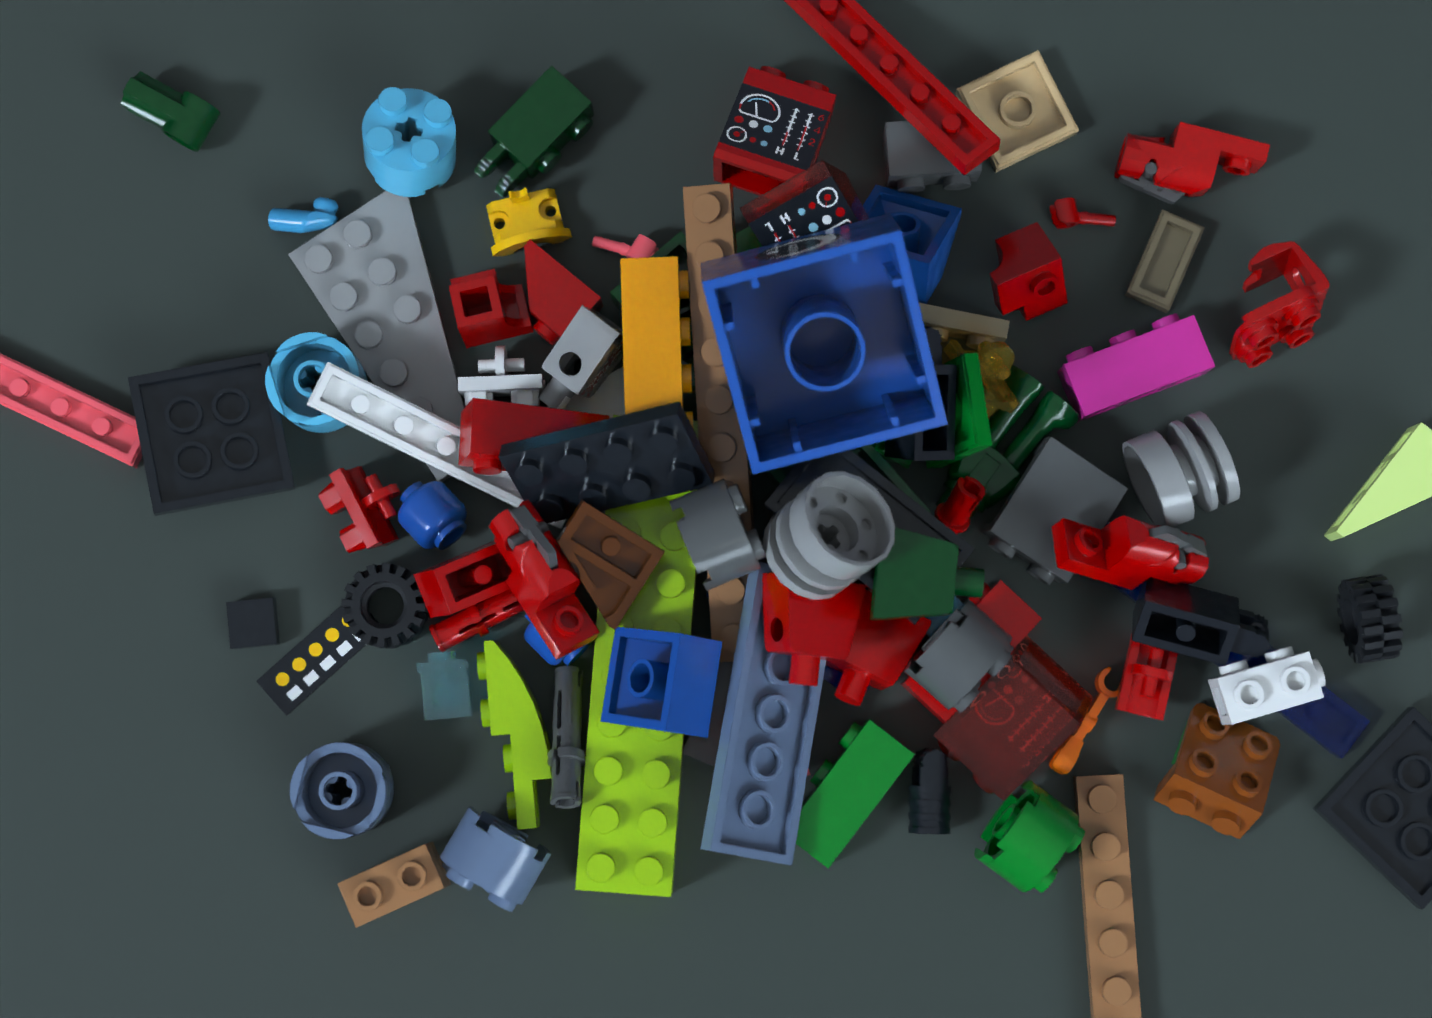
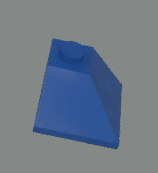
[856,185,962,304]

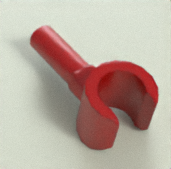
[1049,197,1116,229]

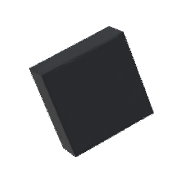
[226,597,280,649]

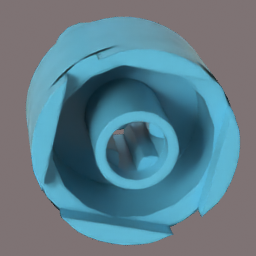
[362,87,456,197]
[265,332,368,433]

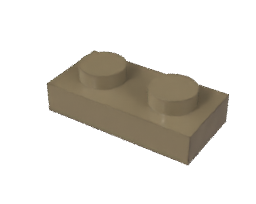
[919,303,1010,351]

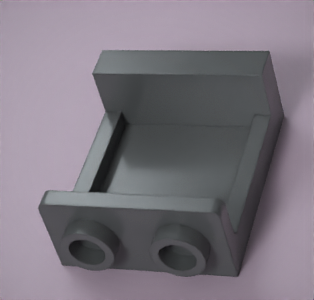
[981,436,1128,586]

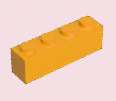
[620,256,694,430]

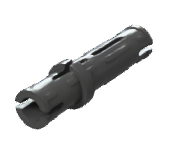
[547,666,585,809]

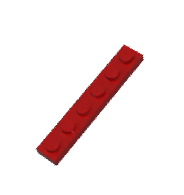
[784,0,1001,176]

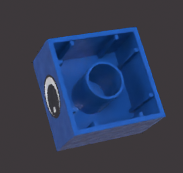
[701,213,948,474]

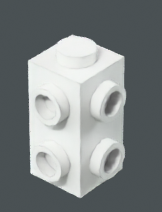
[1208,646,1326,725]

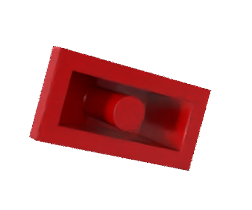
[524,239,604,346]

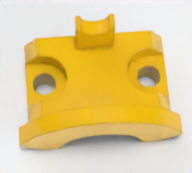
[486,187,572,257]

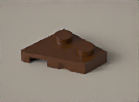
[556,499,665,630]

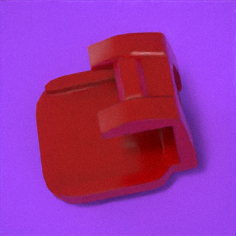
[1229,241,1330,368]

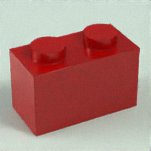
[413,541,512,618]

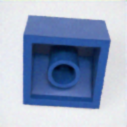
[600,627,722,738]

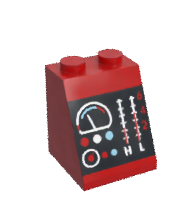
[713,66,837,203]

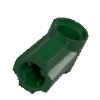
[121,71,221,152]

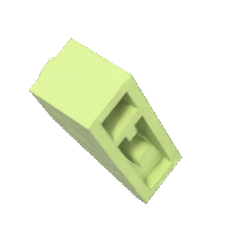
[1324,422,1432,541]

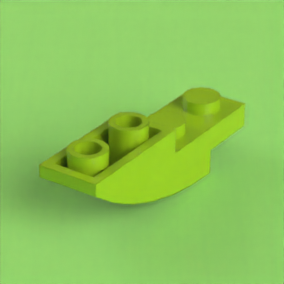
[477,640,552,830]

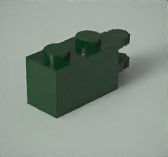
[474,65,594,197]

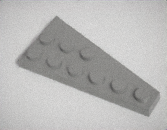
[288,191,465,482]

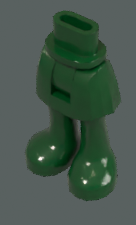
[935,365,1080,520]

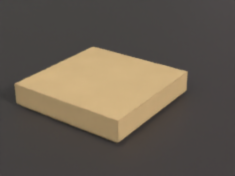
[955,50,1079,173]

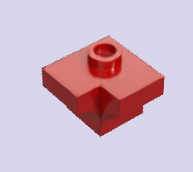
[989,222,1068,321]
[449,269,534,348]

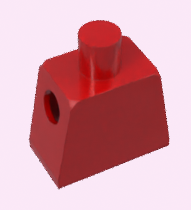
[762,573,866,687]
[826,589,932,706]

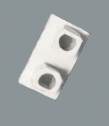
[458,345,546,406]

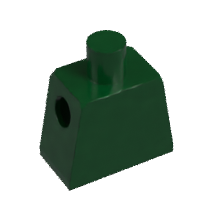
[870,527,985,621]

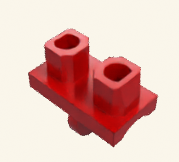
[318,466,401,553]
[1115,634,1178,721]

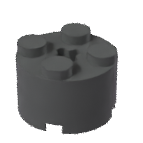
[670,478,766,591]
[904,599,1014,713]

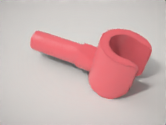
[592,234,659,258]

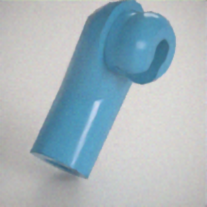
[268,197,338,233]

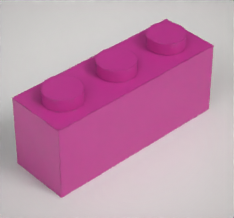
[1057,313,1215,423]

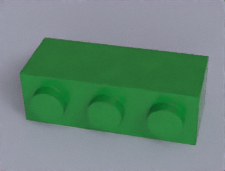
[796,719,915,869]

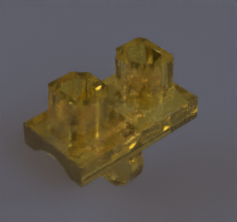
[944,339,1020,419]

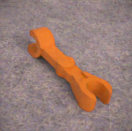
[1049,667,1121,775]

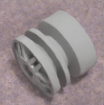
[1122,410,1240,527]
[763,471,895,600]

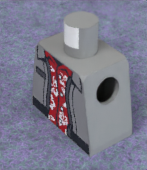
[538,305,623,409]

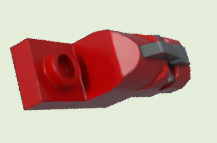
[1114,121,1270,204]
[489,500,600,660]
[1052,515,1209,590]

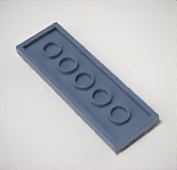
[701,562,826,866]

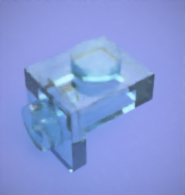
[416,651,473,721]

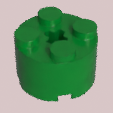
[974,780,1085,893]

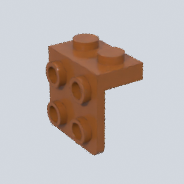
[1153,703,1281,840]

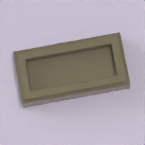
[1124,209,1205,313]

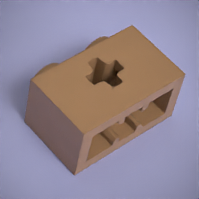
[337,841,451,928]

